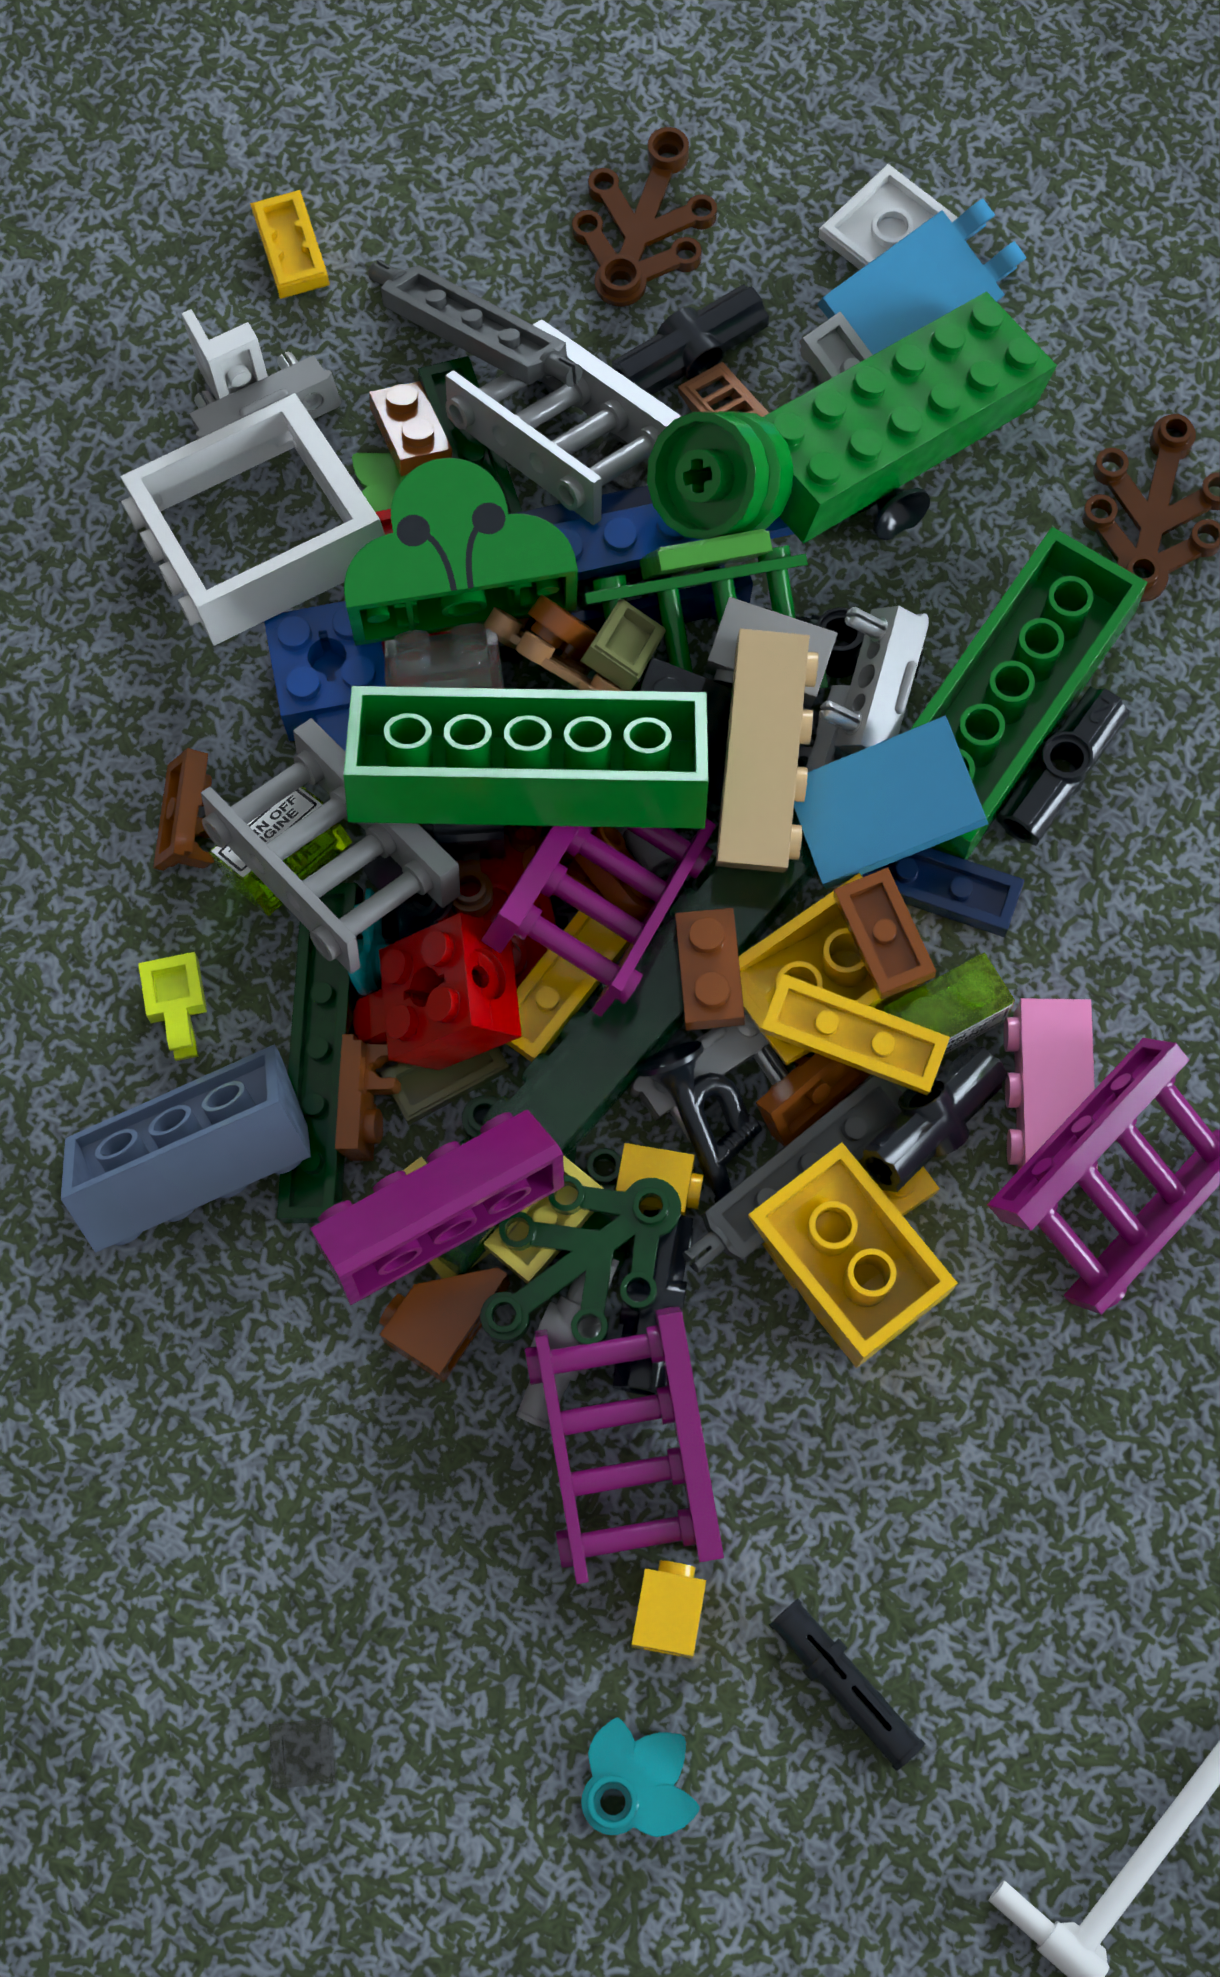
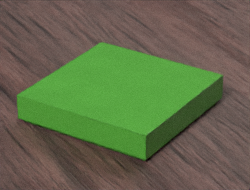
[639,529,773,580]

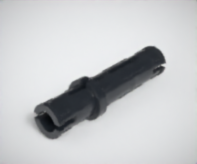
[769,1598,925,1771]

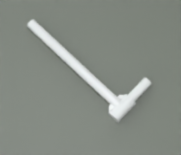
[988,1740,1220,1977]

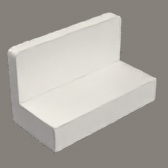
[181,309,268,401]

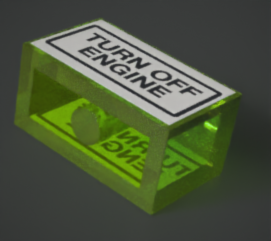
[208,786,352,917]
[883,952,1015,1055]

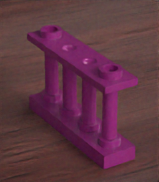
[481,819,716,1017]
[987,1038,1220,1315]
[525,1306,724,1584]

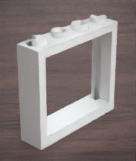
[121,393,385,646]

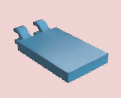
[817,198,1027,355]

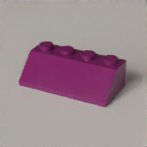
[310,1109,564,1305]

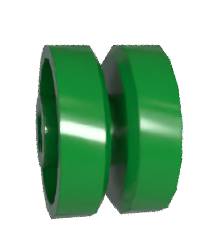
[647,411,794,540]

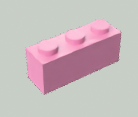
[1004,998,1098,1171]

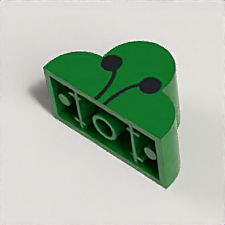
[344,458,578,646]

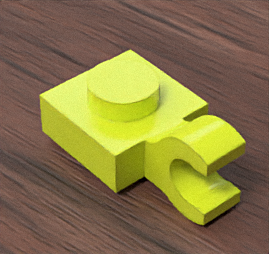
[138,952,207,1061]

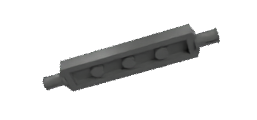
[368,259,583,387]
[682,1075,908,1273]

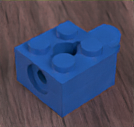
[264,601,391,751]

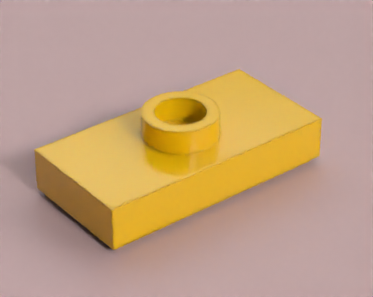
[250,190,330,299]

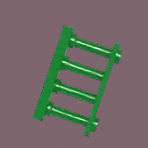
[582,545,828,691]

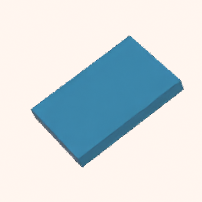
[794,715,989,889]

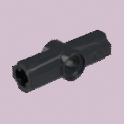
[612,284,769,395]
[996,686,1130,846]
[858,1046,1008,1192]
[613,1209,693,1396]

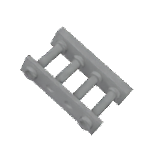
[445,319,682,525]
[201,718,460,974]

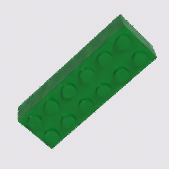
[762,291,1057,544]
[910,527,1148,860]
[343,686,708,829]

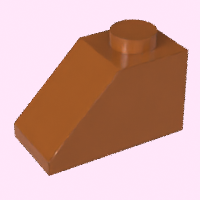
[379,1267,510,1383]

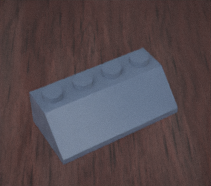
[61,1044,311,1253]

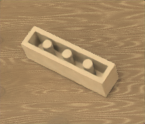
[715,628,819,873]

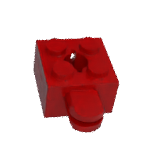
[353,913,522,1070]

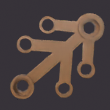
[480,607,624,691]

